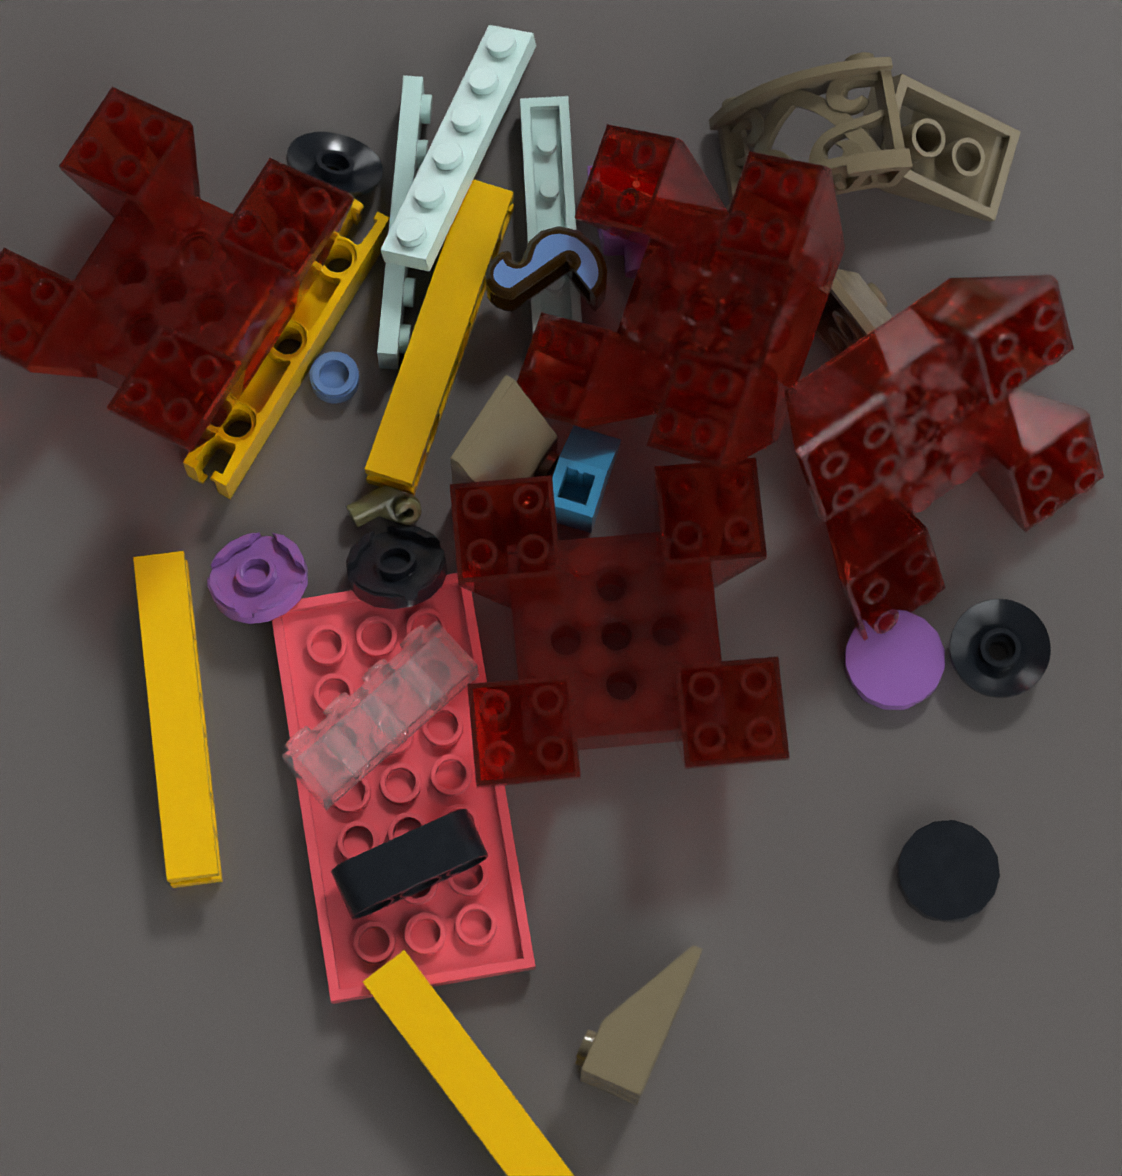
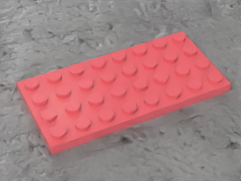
[272,571,536,1004]

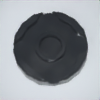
[346,524,447,610]
[897,820,1000,923]

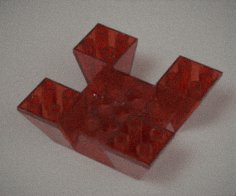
[0,87,354,452]
[516,124,845,469]
[784,275,1104,641]
[450,457,790,788]

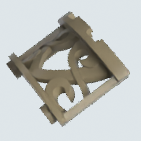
[709,52,913,229]

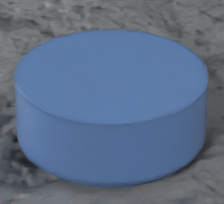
[309,351,360,404]

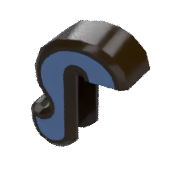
[485,226,608,312]

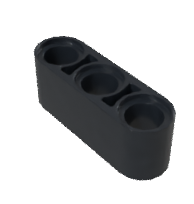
[331,809,489,919]

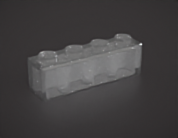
[282,620,479,811]

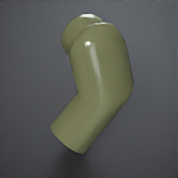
[346,486,422,528]

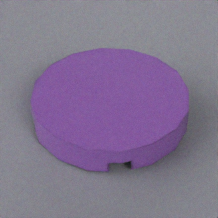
[207,532,308,624]
[844,610,945,710]

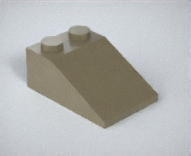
[863,74,1021,222]
[807,267,918,398]
[450,375,560,531]
[575,945,703,1105]

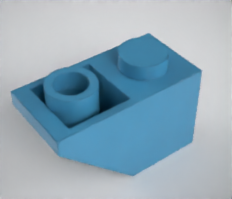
[544,426,621,533]

